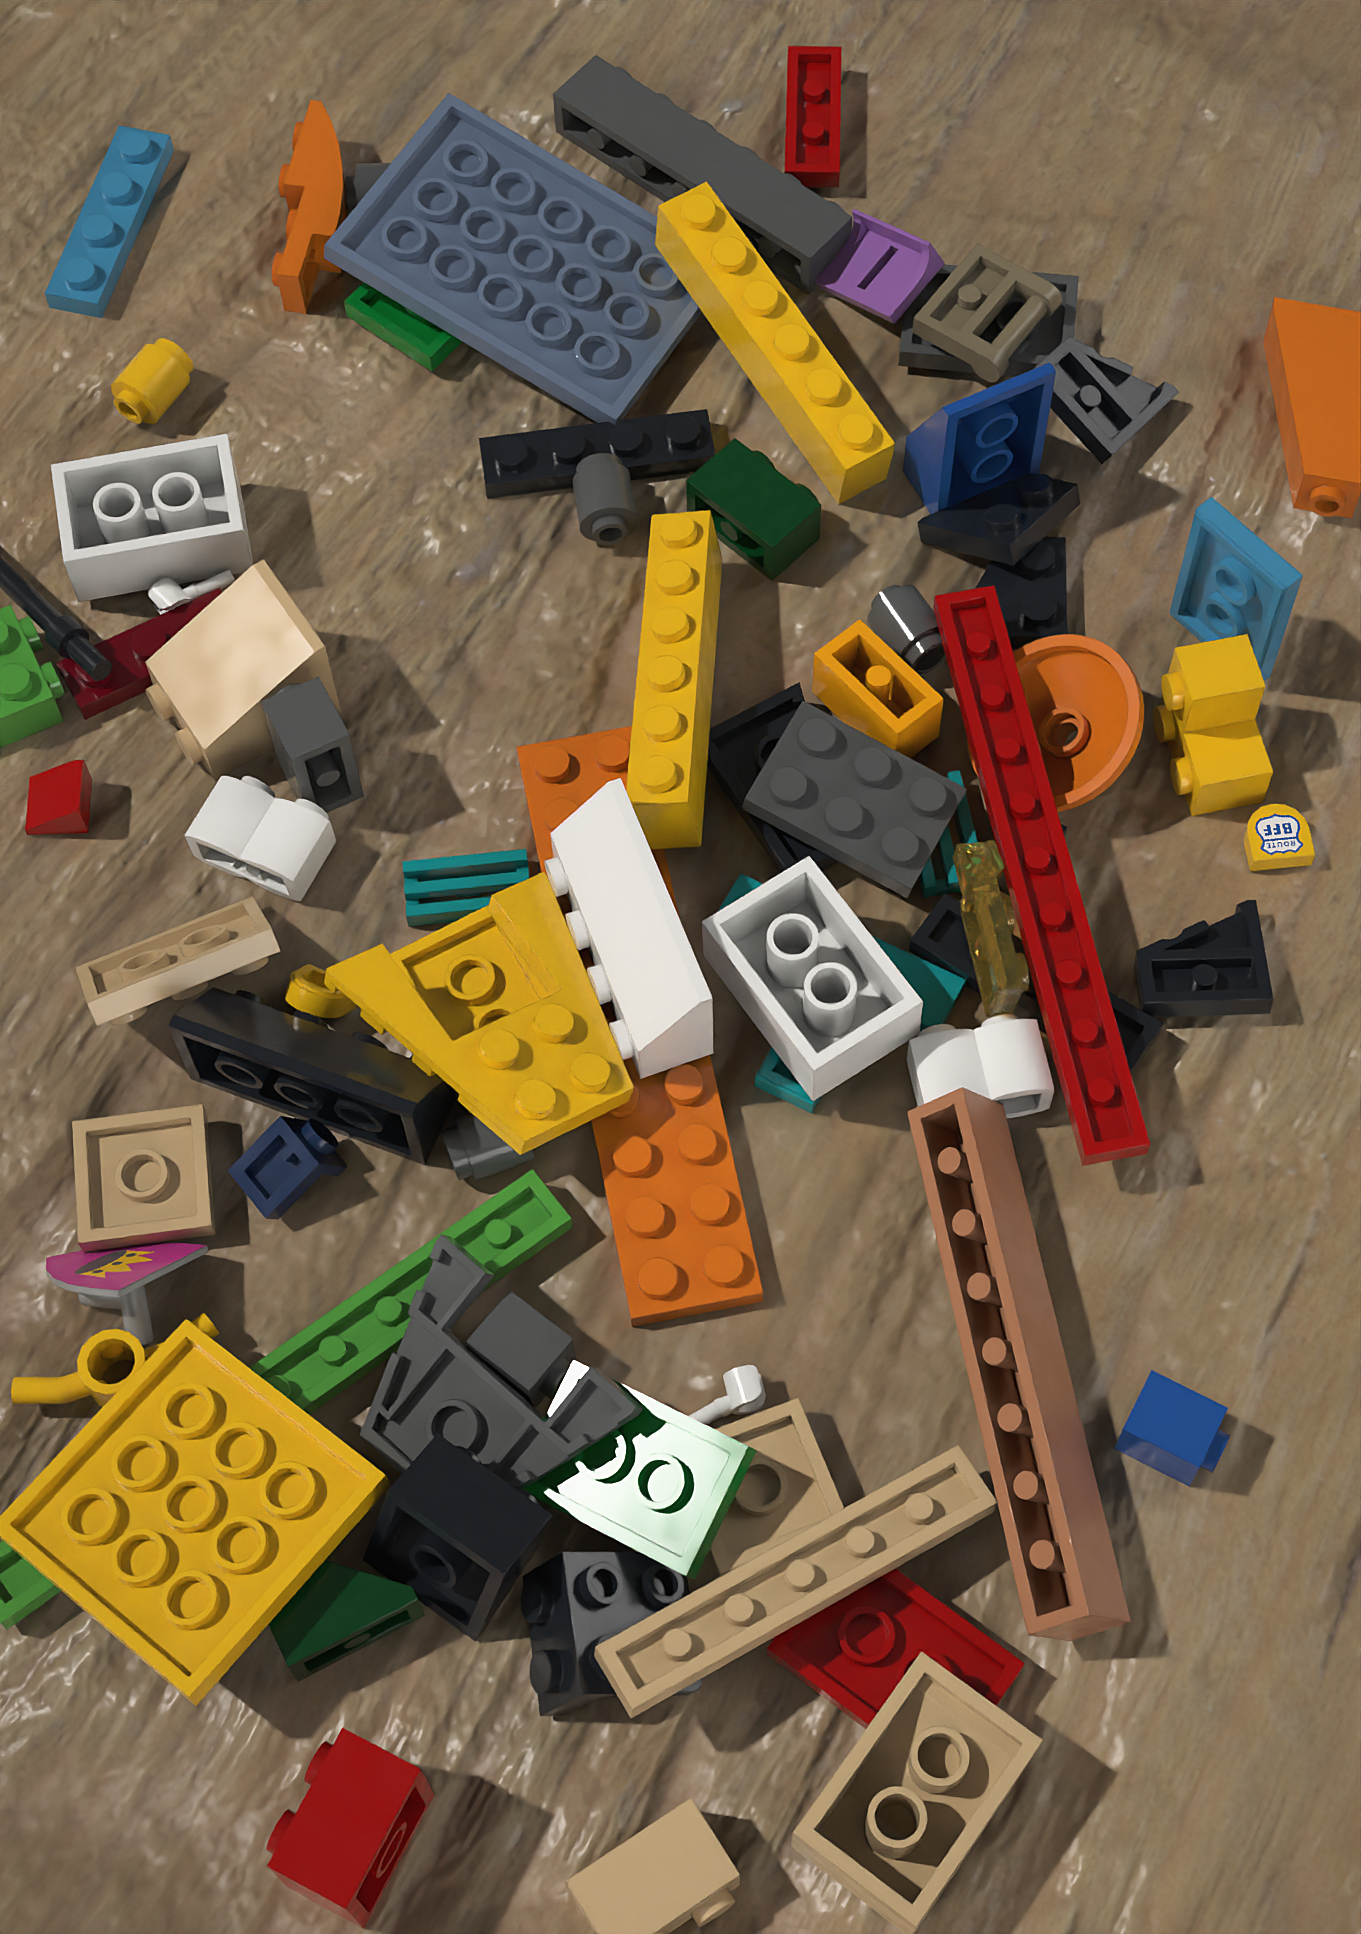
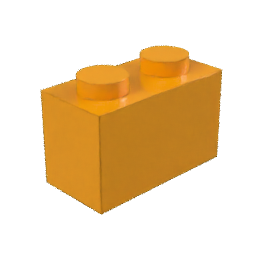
[812,619,944,758]

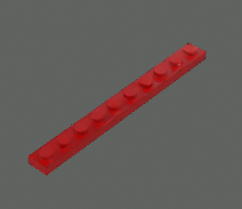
[933,585,1151,1166]

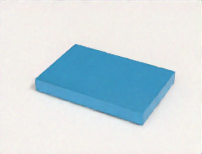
[1170,497,1303,681]

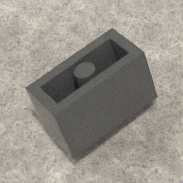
[261,676,364,813]

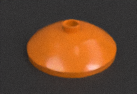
[967,634,1144,812]

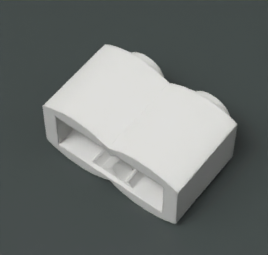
[184,776,336,901]
[906,1014,1055,1118]

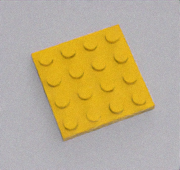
[0,1319,391,1706]

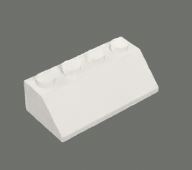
[544,778,713,1079]

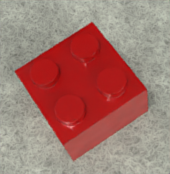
[266,1728,435,1929]

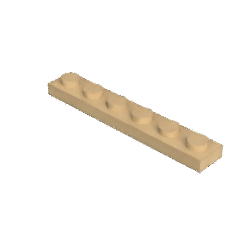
[594,1445,997,1718]

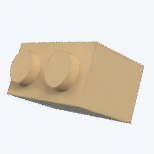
[566,1798,740,1934]

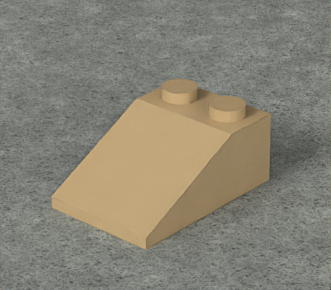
[791,1651,1043,1934]

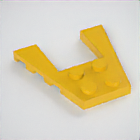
[324,872,634,1155]

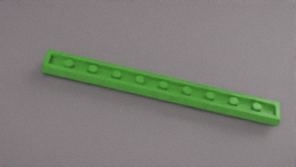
[0,1169,573,1630]

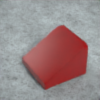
[25,760,92,835]

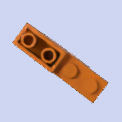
[272,100,349,314]

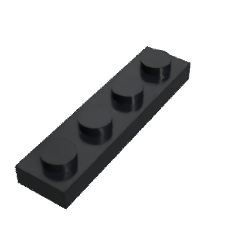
[479,409,715,499]
[909,893,1163,1075]

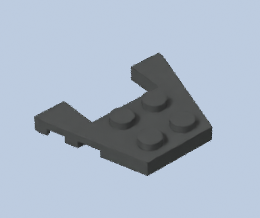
[359,1234,644,1489]

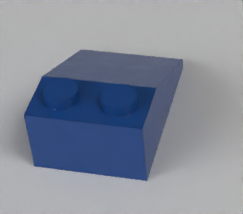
[903,363,1056,514]

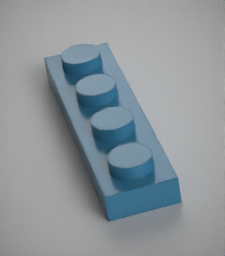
[45,125,174,318]

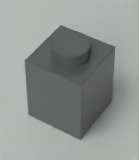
[466,1291,576,1408]

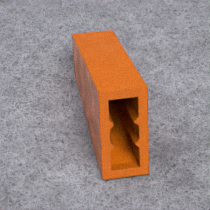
[1263,297,1361,519]

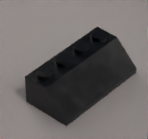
[168,987,456,1165]

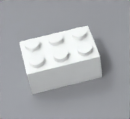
[51,434,253,602]
[702,856,923,1101]

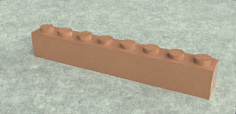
[907,1087,1131,1641]

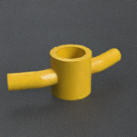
[11,1313,219,1407]

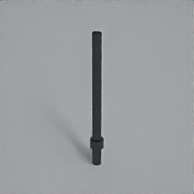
[0,555,112,681]

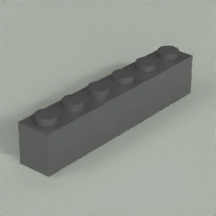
[553,55,852,295]

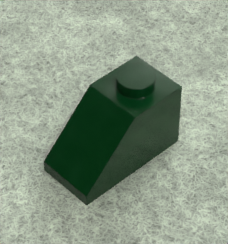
[268,1560,425,1682]

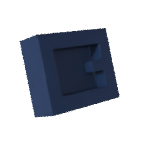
[227,1116,348,1220]

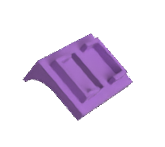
[815,209,945,324]

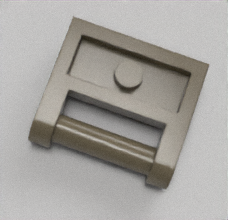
[912,243,1062,382]

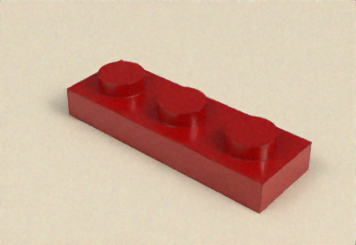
[784,46,842,188]

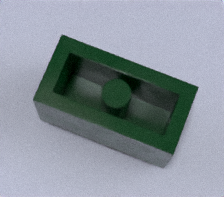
[686,438,821,581]

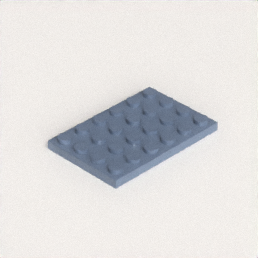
[324,93,702,425]

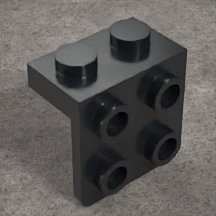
[521,1552,703,1716]

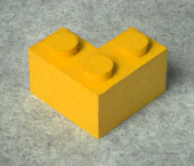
[1153,634,1273,816]

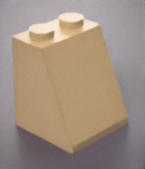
[145,559,341,781]

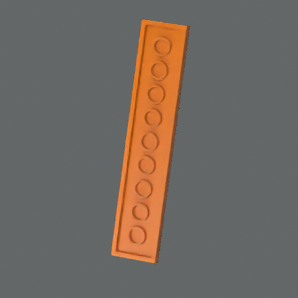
[516,726,763,1327]

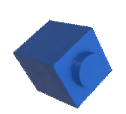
[1114,1370,1230,1487]

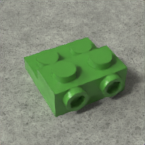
[0,605,65,748]

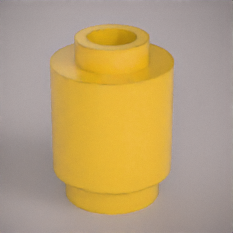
[111,338,194,424]

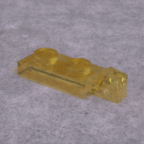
[953,840,1029,1018]

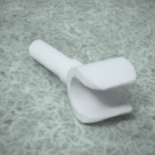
[148,569,235,614]
[688,1365,766,1425]

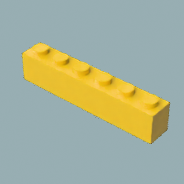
[655,181,895,505]
[626,510,723,849]

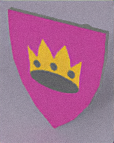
[46,1243,208,1345]

